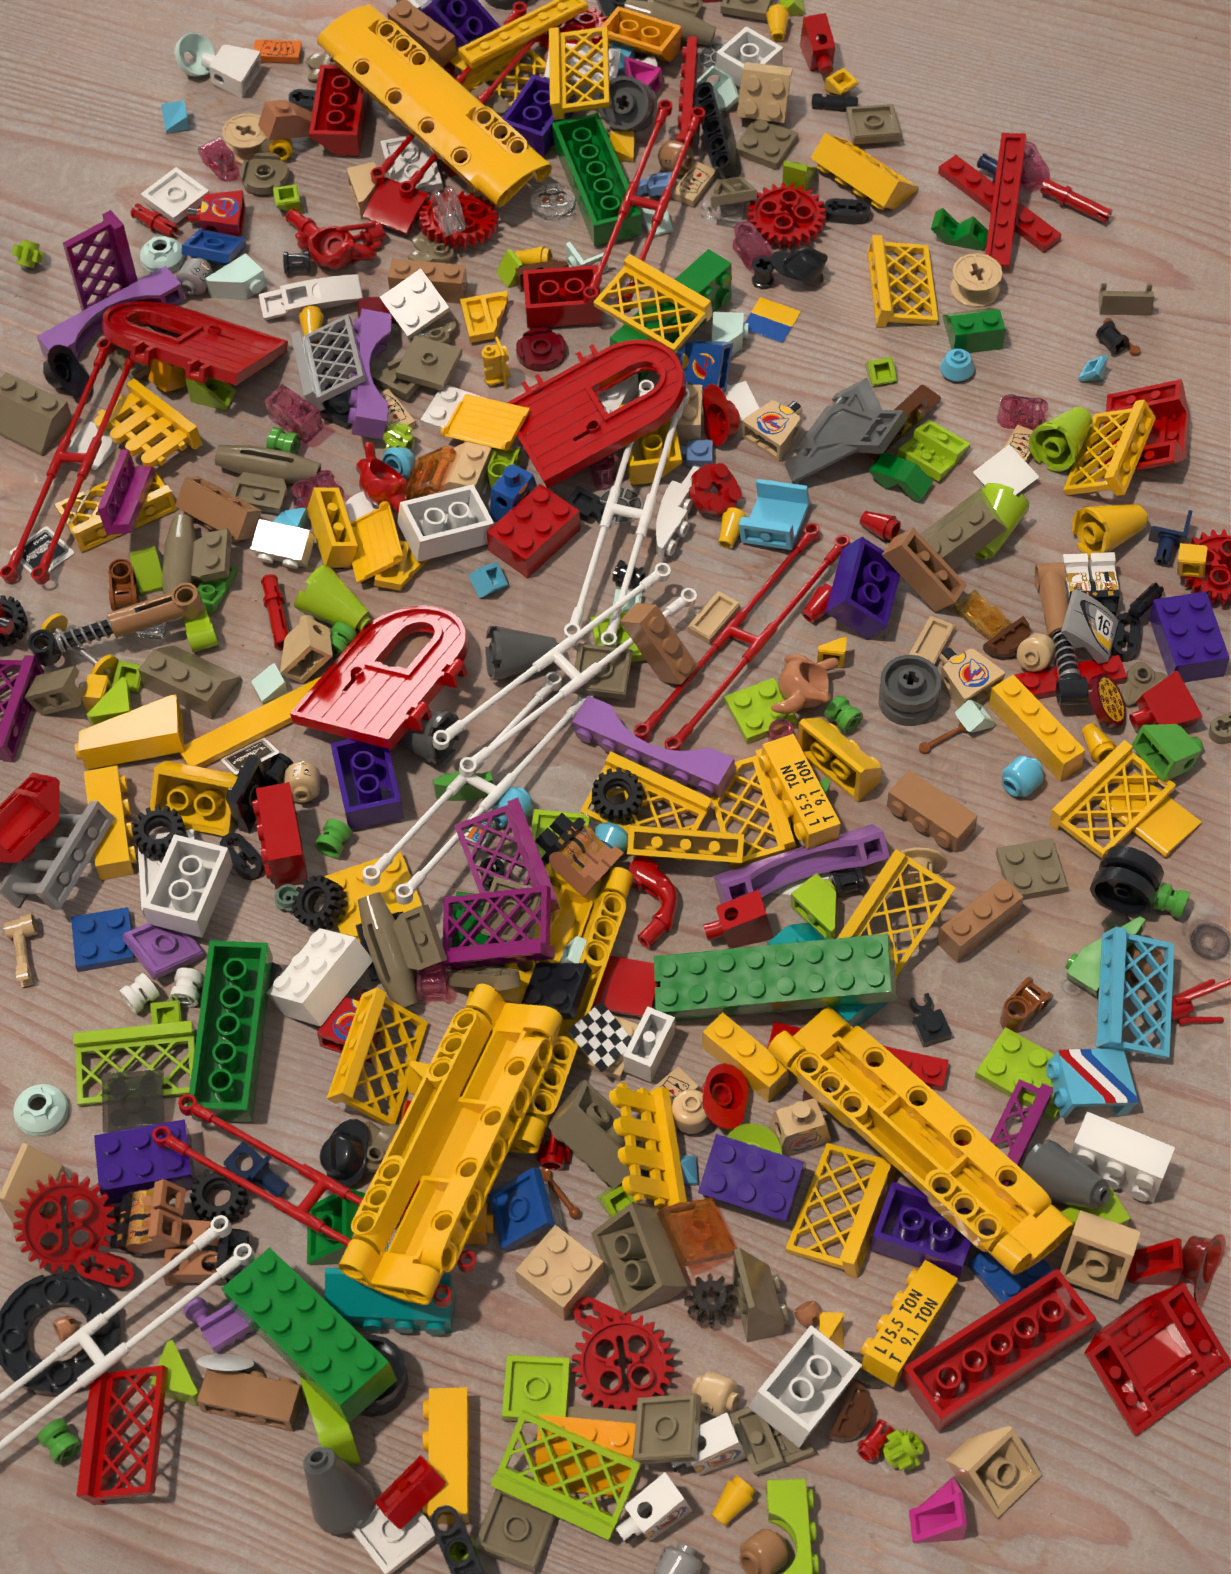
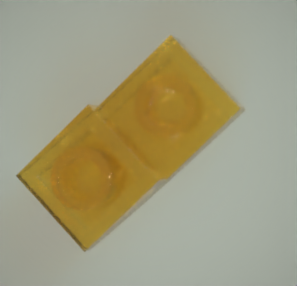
[953,589,1012,640]

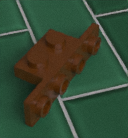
[865,385,941,460]

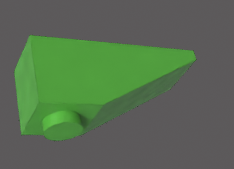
[1065,916,1146,998]

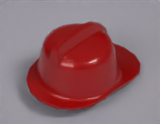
[702,384,740,446]
[701,1063,749,1130]

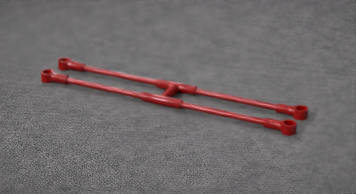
[370,2,549,199]
[583,99,705,313]
[0,338,145,585]
[634,523,851,751]
[152,1094,476,1308]

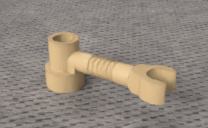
[4,912,38,987]

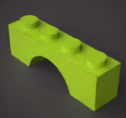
[766,1478,819,1574]

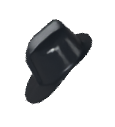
[770,245,828,285]
[43,344,93,399]
[319,1119,368,1187]

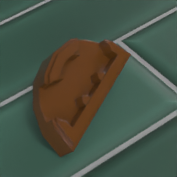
[983,616,1030,658]
[828,1379,873,1442]

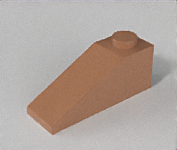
[258,100,312,140]

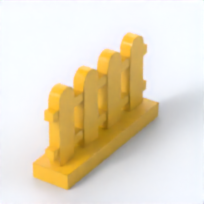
[94,378,203,467]
[609,1082,687,1213]

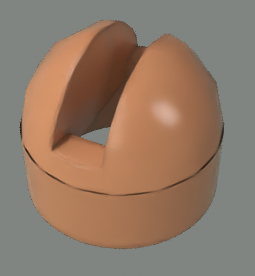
[793,1300,821,1327]
[53,1316,80,1343]

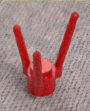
[336,220,385,264]
[1171,979,1231,1026]
[535,1104,572,1170]

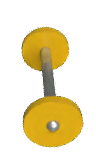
[41,613,118,680]

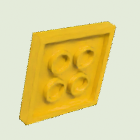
[323,850,422,942]

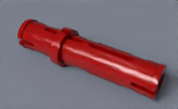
[1040,178,1112,224]
[261,574,289,650]

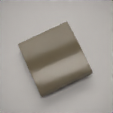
[730,1407,816,1475]

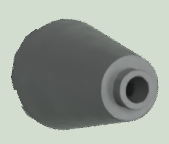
[485,626,559,681]
[397,710,460,766]
[1022,1140,1110,1209]
[303,1447,376,1534]

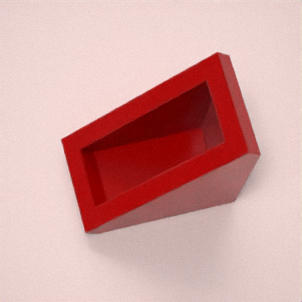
[1128,1238,1183,1286]

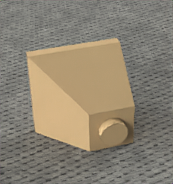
[946,1426,1042,1519]

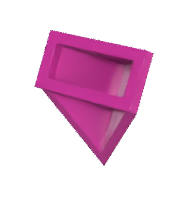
[624,56,662,94]
[909,1476,967,1543]

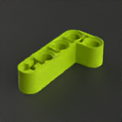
[299,1375,361,1466]

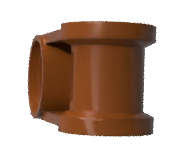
[108,559,140,611]
[1000,977,1053,1033]

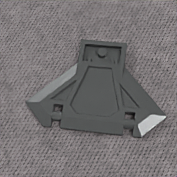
[785,378,908,484]

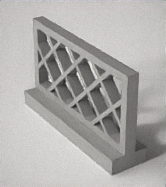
[291,314,367,413]

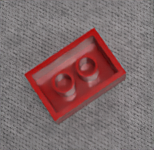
[523,265,602,329]
[487,484,581,579]
[252,782,309,889]

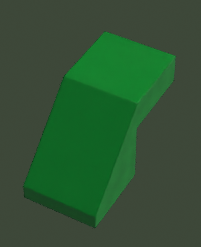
[931,208,988,251]
[868,452,934,502]

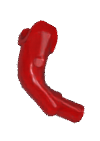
[629,855,679,949]

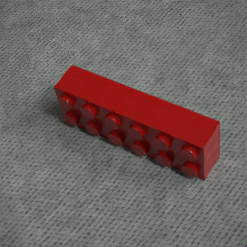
[901,1268,1096,1432]

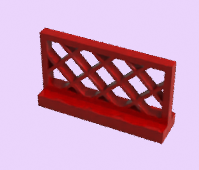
[76,1365,168,1505]

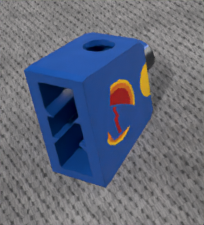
[675,341,733,391]
[490,465,537,522]

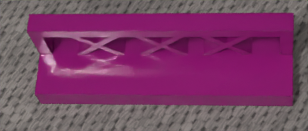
[97,449,155,535]
[990,1079,1054,1187]

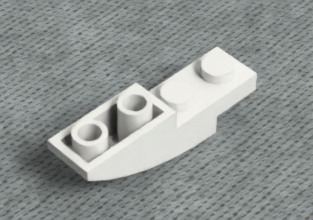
[259,274,363,320]
[656,466,699,563]

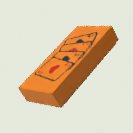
[253,39,302,63]

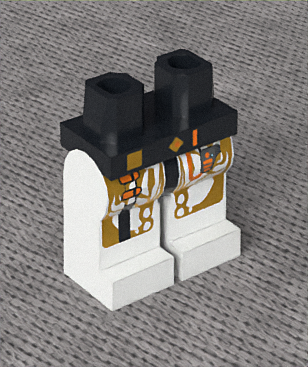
[1062,552,1120,616]

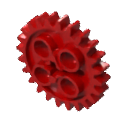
[536,5,607,51]
[746,182,826,249]
[419,191,498,249]
[1180,529,1231,607]
[13,1172,116,1273]
[572,1312,674,1411]

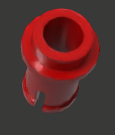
[857,1420,894,1463]

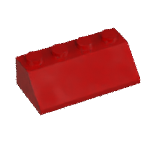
[309,65,369,156]

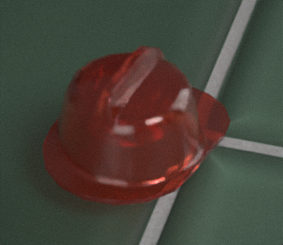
[1181,1234,1226,1305]

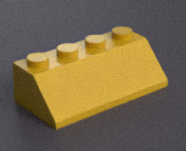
[811,133,919,210]

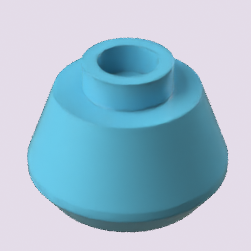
[940,349,975,382]
[382,447,416,479]
[595,822,629,852]

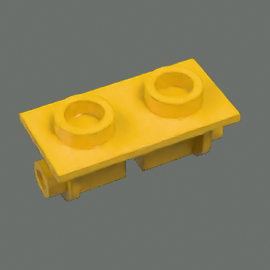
[482,336,511,389]

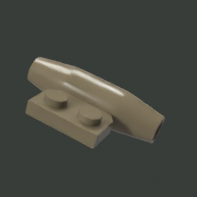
[624,0,716,46]
[215,445,321,514]
[162,515,232,595]
[358,892,448,1008]

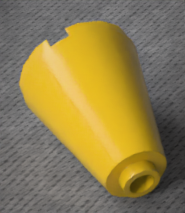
[1072,504,1148,558]

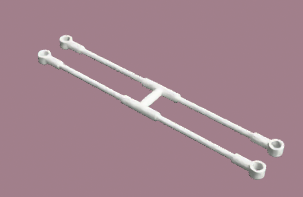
[564,380,690,647]
[432,562,697,777]
[363,672,593,905]
[0,1215,255,1451]

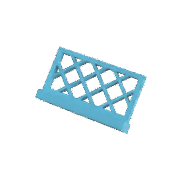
[1096,927,1174,1059]

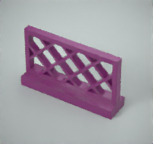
[63,210,138,311]
[0,655,44,762]
[454,797,560,912]
[438,885,555,970]

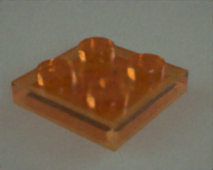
[657,1197,736,1267]

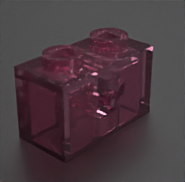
[264,384,324,444]

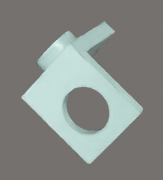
[697,66,739,111]
[566,242,608,273]

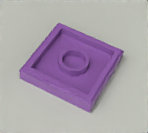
[123,923,204,980]

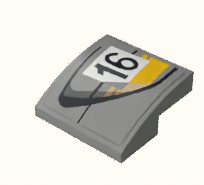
[1061,590,1119,664]

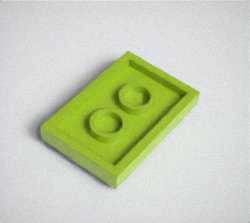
[975,1027,1059,1122]

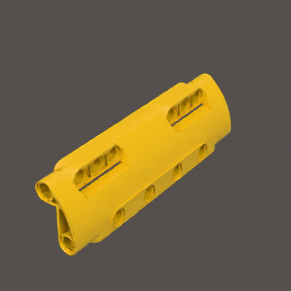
[317,5,552,207]
[460,862,634,1154]
[338,984,562,1305]
[768,1007,1075,1275]

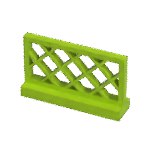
[73,1020,196,1106]
[490,1410,642,1540]

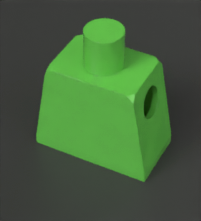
[1132,724,1203,782]

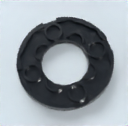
[0,1271,121,1395]

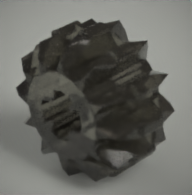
[684,1273,738,1329]

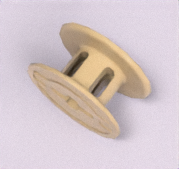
[222,113,272,164]
[950,253,1003,308]
[893,847,948,901]

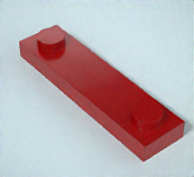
[1014,655,1127,700]

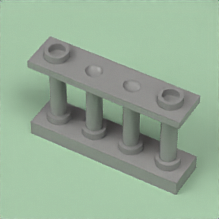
[0,801,115,910]

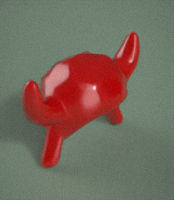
[295,225,377,270]
[356,442,407,514]

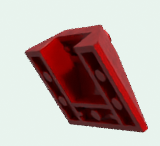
[1099,379,1190,478]
[0,772,60,863]
[1084,1283,1231,1436]

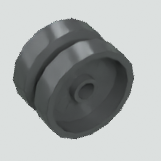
[599,76,658,133]
[878,655,941,726]

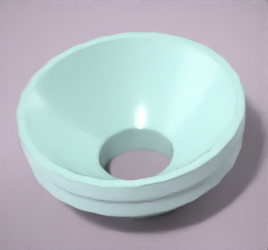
[175,33,215,77]
[140,236,185,274]
[13,1084,69,1137]

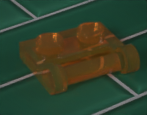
[405,446,456,500]

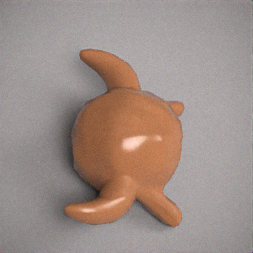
[771,654,839,714]

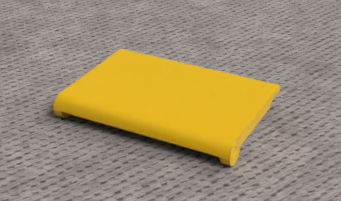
[441,394,530,451]
[351,501,404,584]
[1099,772,1202,858]

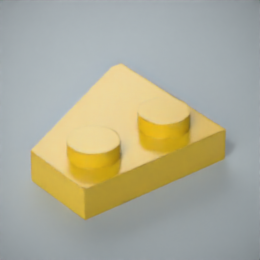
[460,291,508,343]
[374,540,429,591]

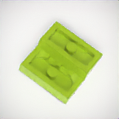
[896,419,971,482]

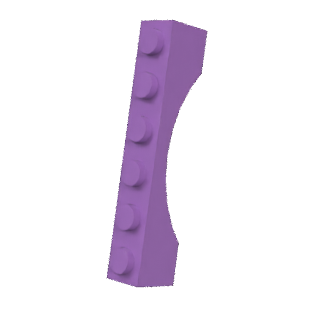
[37,266,185,360]
[348,309,391,439]
[572,695,737,798]
[713,824,890,904]

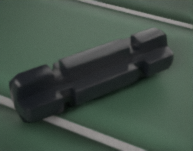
[811,93,858,111]
[1128,583,1164,618]

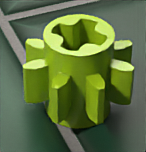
[11,239,44,268]
[383,422,415,450]
[883,1429,924,1471]

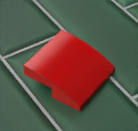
[363,177,430,236]
[592,956,658,1018]

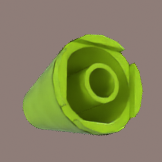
[1028,407,1093,472]
[974,483,1030,560]
[294,565,371,633]

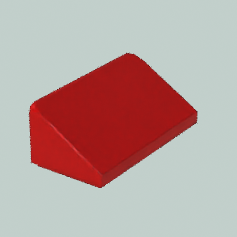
[374,1455,446,1529]

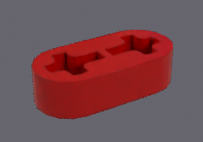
[75,1248,134,1288]
[573,1297,626,1342]

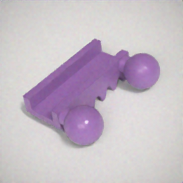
[184,1266,255,1353]

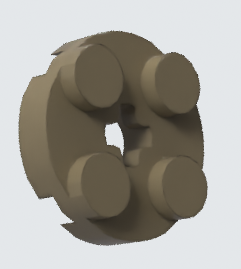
[240,152,289,195]

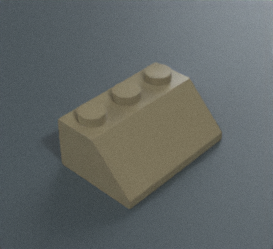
[0,372,72,456]
[920,488,1007,570]
[138,645,242,719]
[548,1079,646,1189]
[591,1202,688,1315]

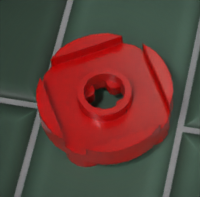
[689,463,742,517]

